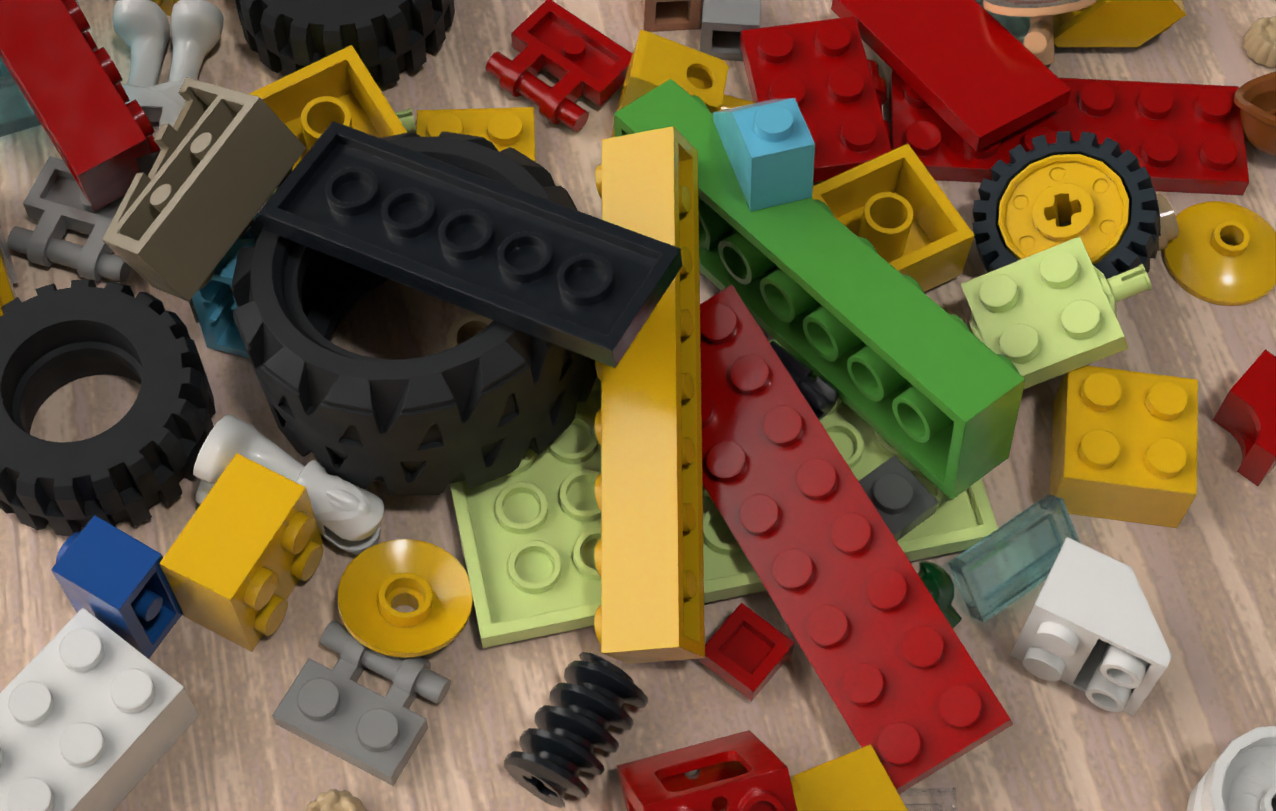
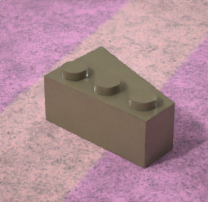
[102,77,306,302]

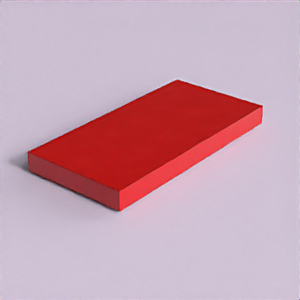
[831,0,1071,152]

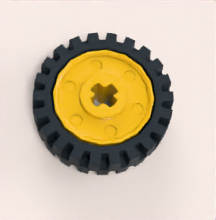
[972,131,1161,279]

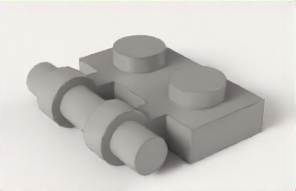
[7,156,131,282]
[272,620,451,786]

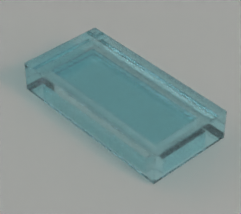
[948,494,1080,623]

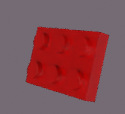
[740,16,892,182]

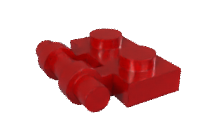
[485,0,632,132]

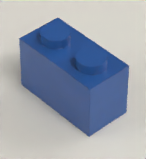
[51,515,183,659]

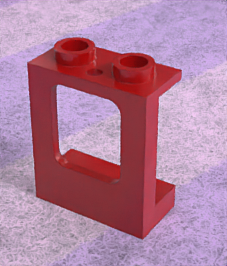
[617,730,798,811]

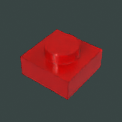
[699,602,795,701]

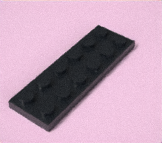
[259,121,682,368]

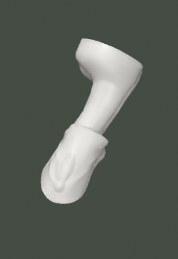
[112,0,224,150]
[193,414,384,555]

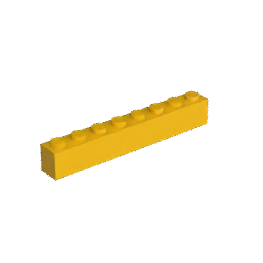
[594,126,705,664]

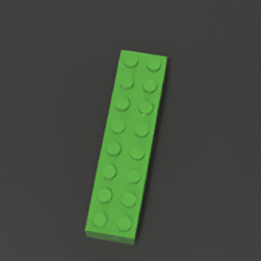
[614,79,1025,500]

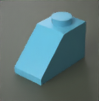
[713,98,815,212]

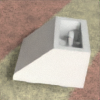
[1010,537,1172,716]

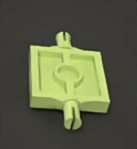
[961,236,1152,390]

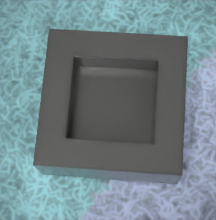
[858,455,938,541]

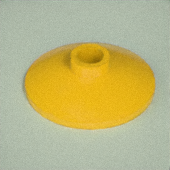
[1162,201,1276,306]
[338,539,473,658]

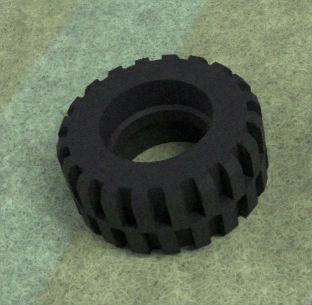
[235,0,455,87]
[0,280,216,536]

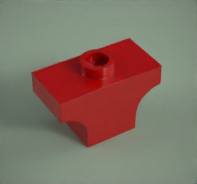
[1213,349,1276,486]

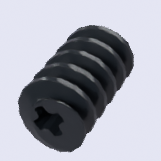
[504,652,648,808]

